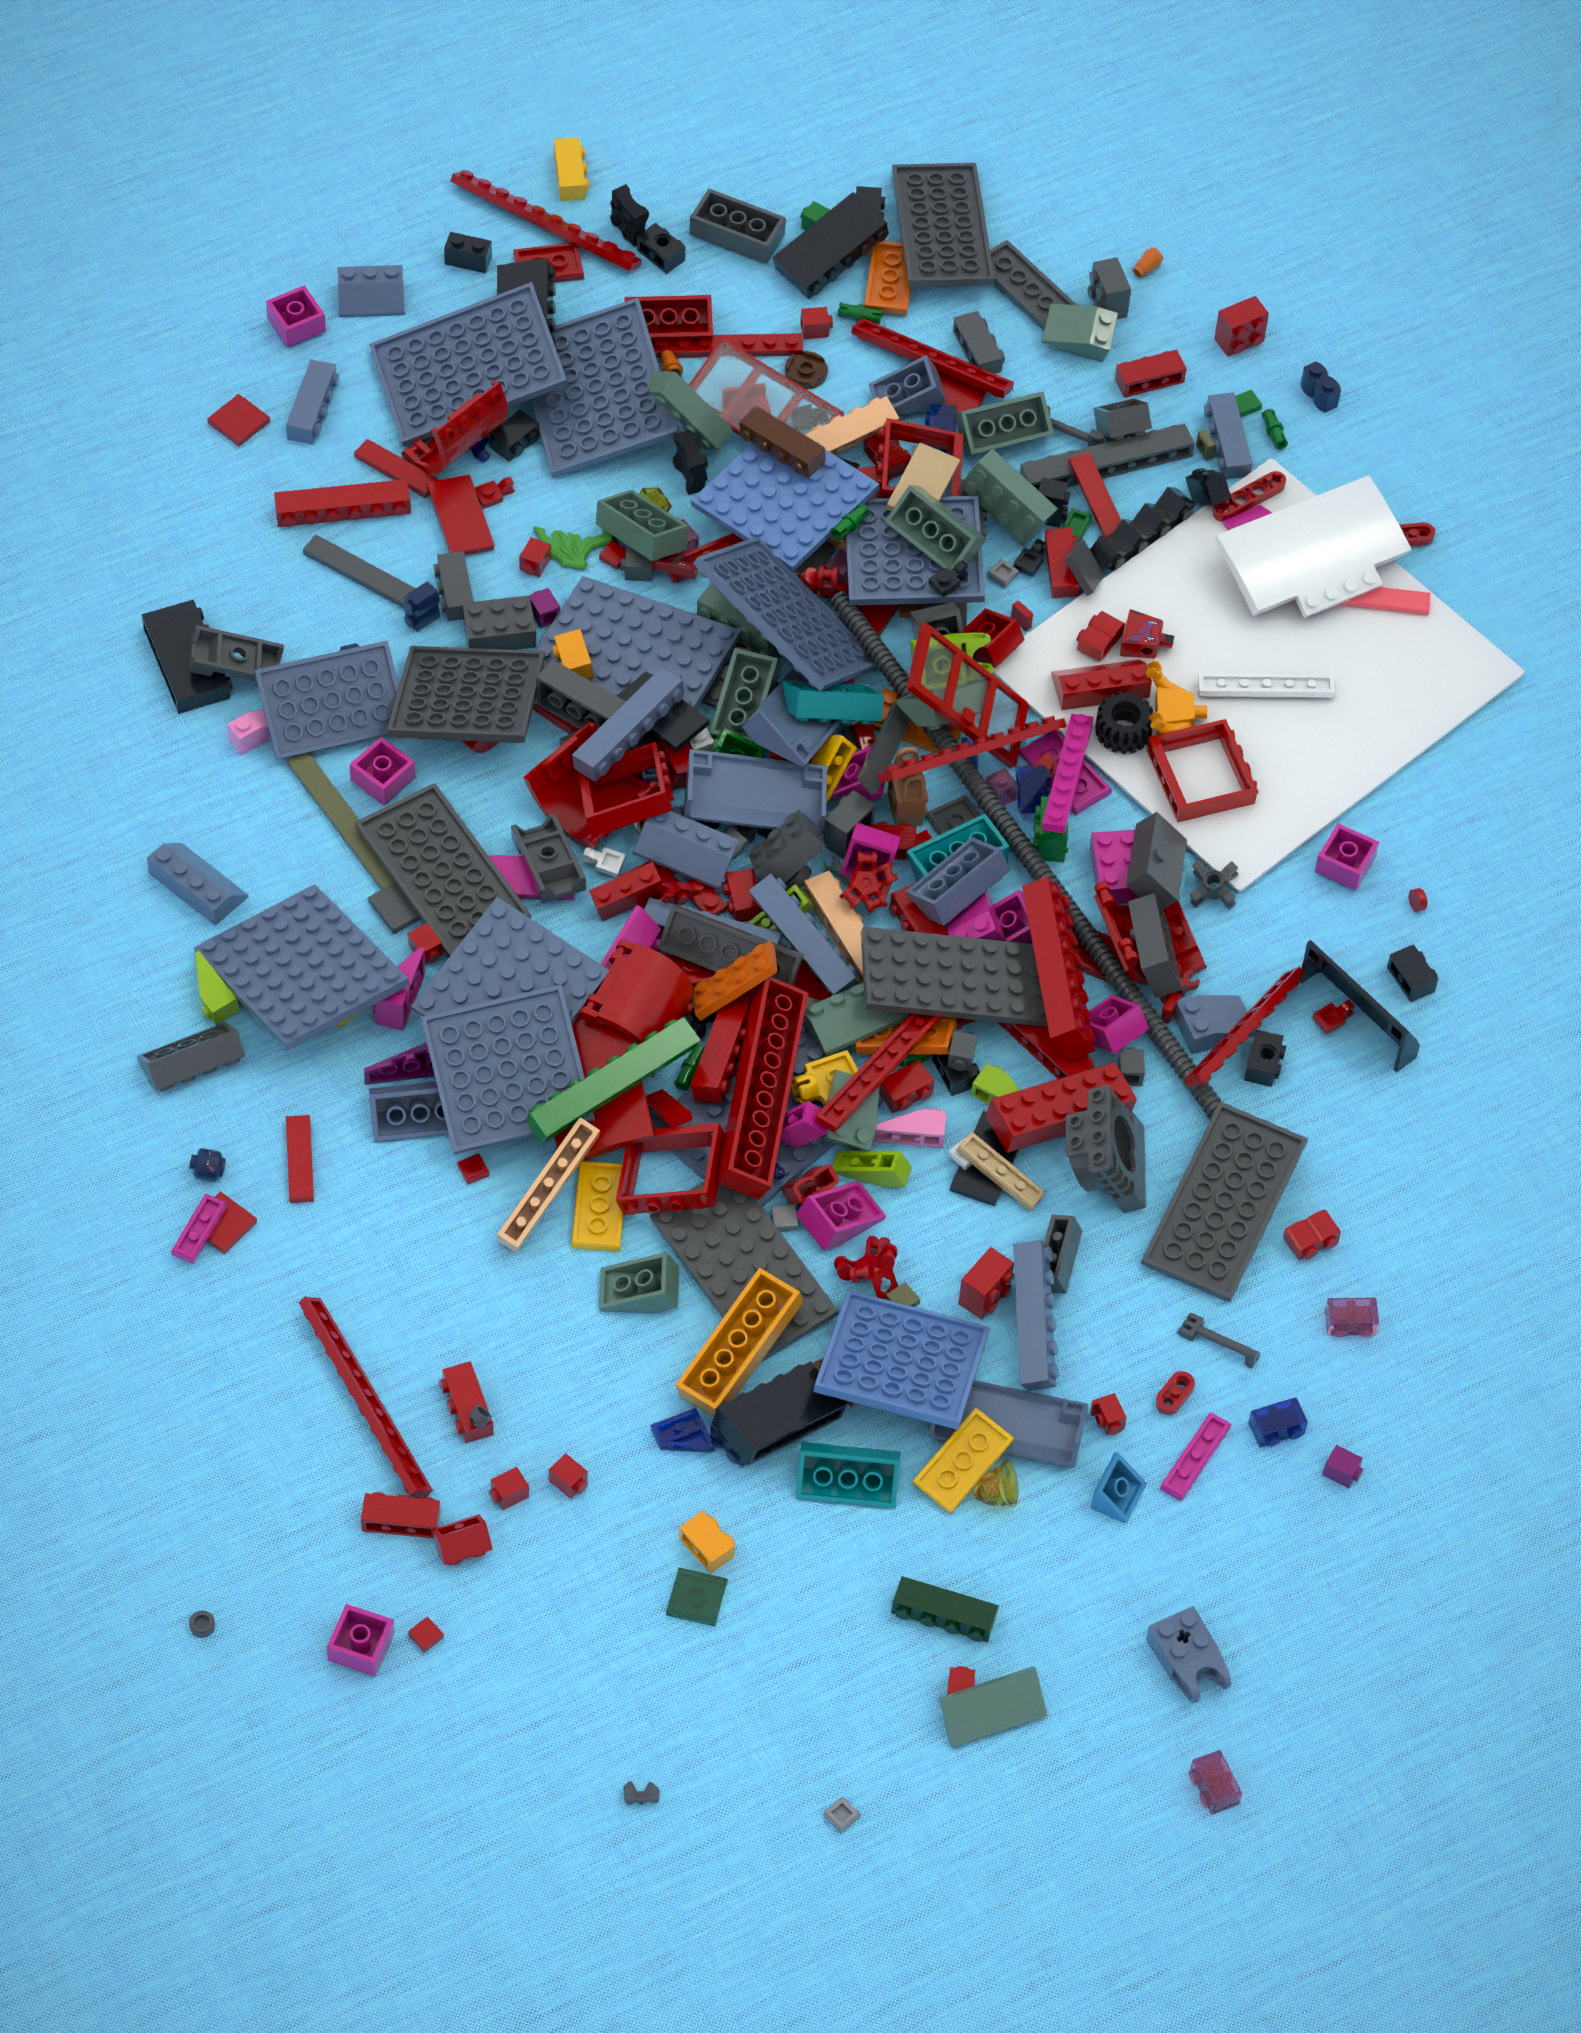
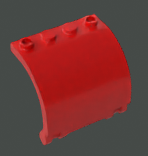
[401,380,508,474]
[523,722,660,848]
[1094,881,1207,985]
[579,940,694,1078]

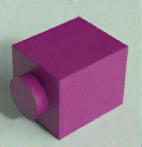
[529,588,560,628]
[1322,1445,1364,1488]

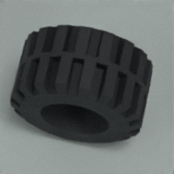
[1095,692,1153,754]

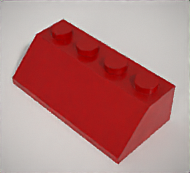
[624,295,713,339]
[1051,659,1152,710]

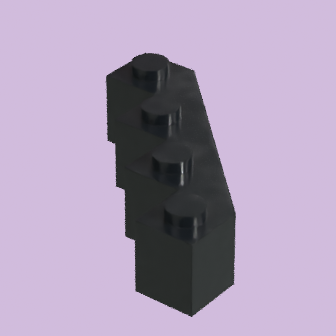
[1090,487,1196,570]

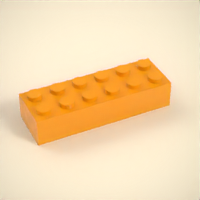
[676,1268,803,1417]

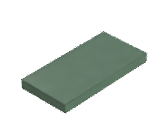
[938,1666,1047,1748]

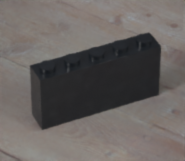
[773,192,889,299]
[497,258,556,347]
[142,599,233,714]
[711,1361,848,1465]

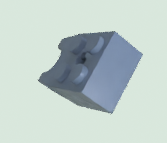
[1146,1606,1231,1703]

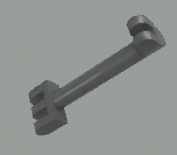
[1047,406,1104,446]
[1177,1313,1260,1368]

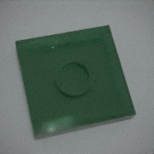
[666,1567,728,1627]

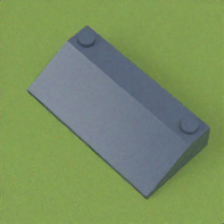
[742,668,841,767]
[684,749,827,835]
[928,1380,1088,1468]

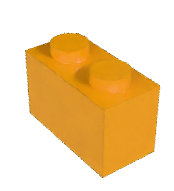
[552,629,594,679]
[679,1511,735,1574]

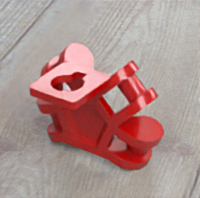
[800,566,849,600]
[839,851,898,913]
[833,1236,898,1299]

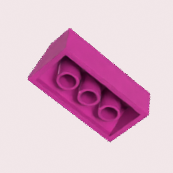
[601,905,661,967]

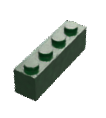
[891,1576,999,1642]

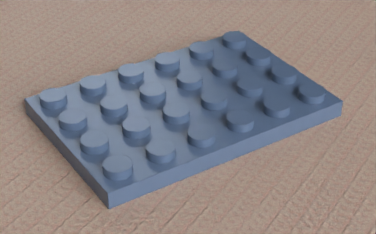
[254,640,399,760]

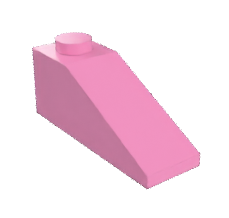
[227,710,270,755]
[873,1109,946,1148]

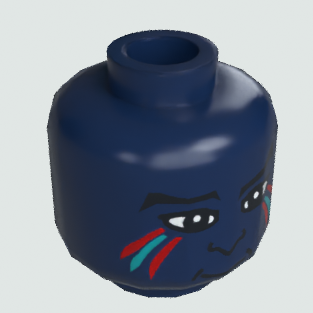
[189,1148,226,1182]

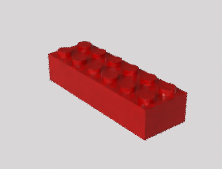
[985,1062,1137,1153]

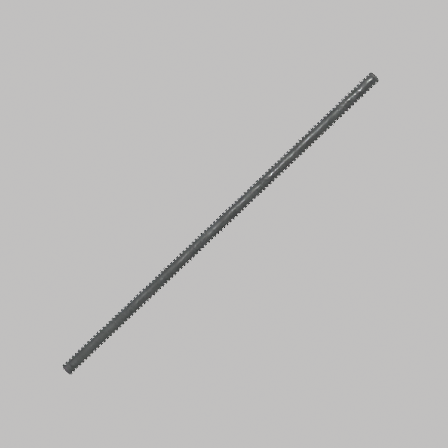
[830,591,1221,1120]

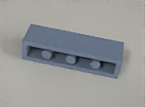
[286,359,339,445]
[1204,392,1253,479]

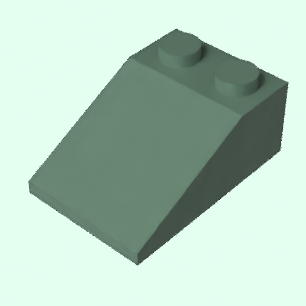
[1041,303,1118,362]
[818,1070,879,1151]
[599,1252,679,1313]

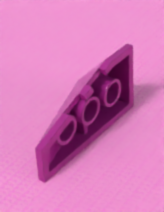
[364,1042,435,1085]

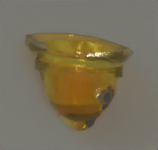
[974,1458,1019,1508]

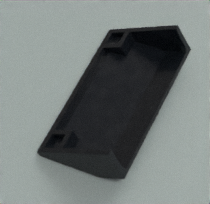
[1299,940,1420,1073]

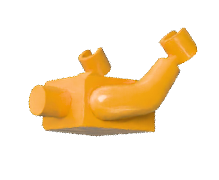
[1146,661,1207,735]

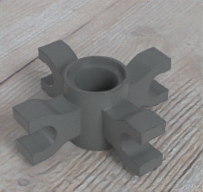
[1189,860,1239,910]

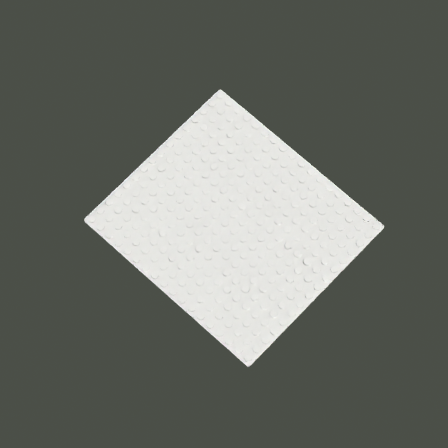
[992,459,1524,892]

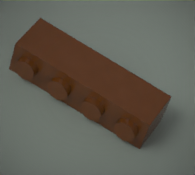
[739,405,826,478]

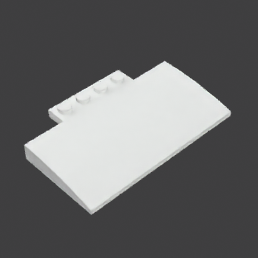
[1215,475,1412,618]

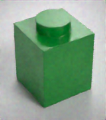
[800,201,830,230]

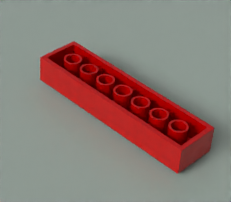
[1022,876,1096,1061]

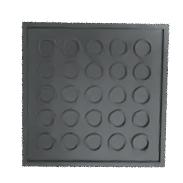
[387,646,545,743]

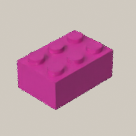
[1089,830,1140,904]

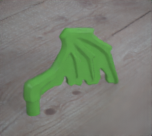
[533,526,613,570]

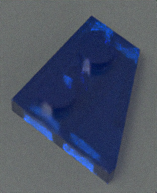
[650,1408,715,1452]

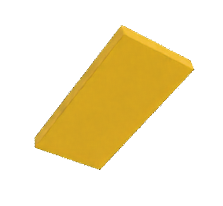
[571,1161,623,1252]
[912,1408,1014,1515]

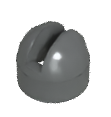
[470,1405,492,1427]

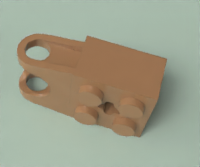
[887,747,928,826]

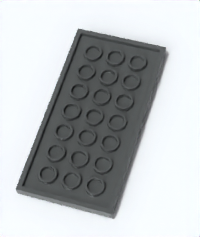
[891,163,995,287]
[355,783,531,958]
[861,927,1048,1027]
[1141,1102,1308,1302]
[649,1182,839,1362]

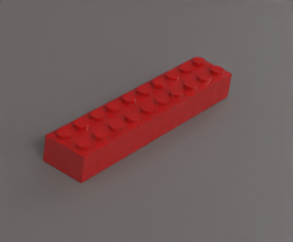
[716,977,808,1200]

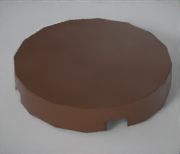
[784,351,828,389]

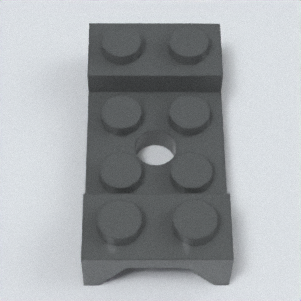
[189,625,284,687]
[511,813,586,903]

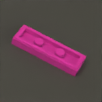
[171,1194,227,1264]

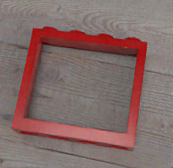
[875,418,963,498]
[1146,719,1259,823]
[578,742,675,837]
[616,1123,725,1215]

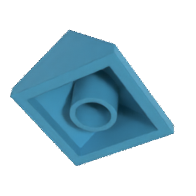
[1091,1452,1147,1523]

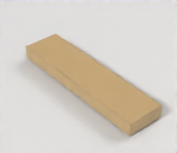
[956,1131,1046,1211]

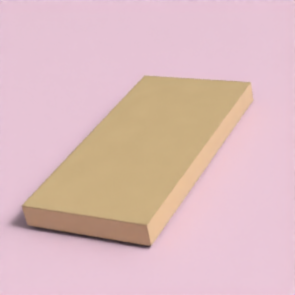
[886,443,960,511]

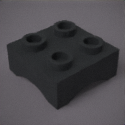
[610,184,649,247]
[673,430,708,495]

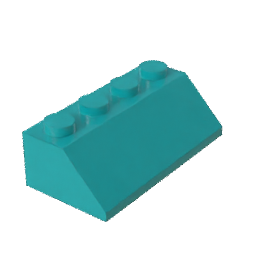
[783,680,885,724]
[906,814,1010,882]
[796,1442,901,1508]

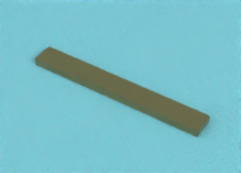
[287,752,394,890]

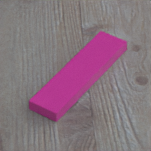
[1160,1412,1232,1502]

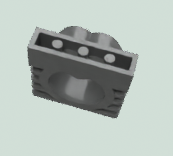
[1066,1085,1146,1213]

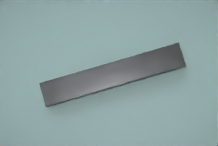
[303,535,416,609]
[857,702,911,795]

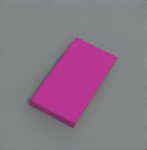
[1019,730,1112,816]
[488,855,574,900]

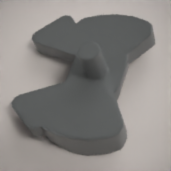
[623,1781,660,1805]

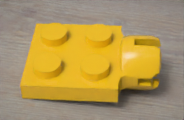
[791,1050,858,1106]

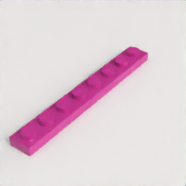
[1042,713,1094,834]

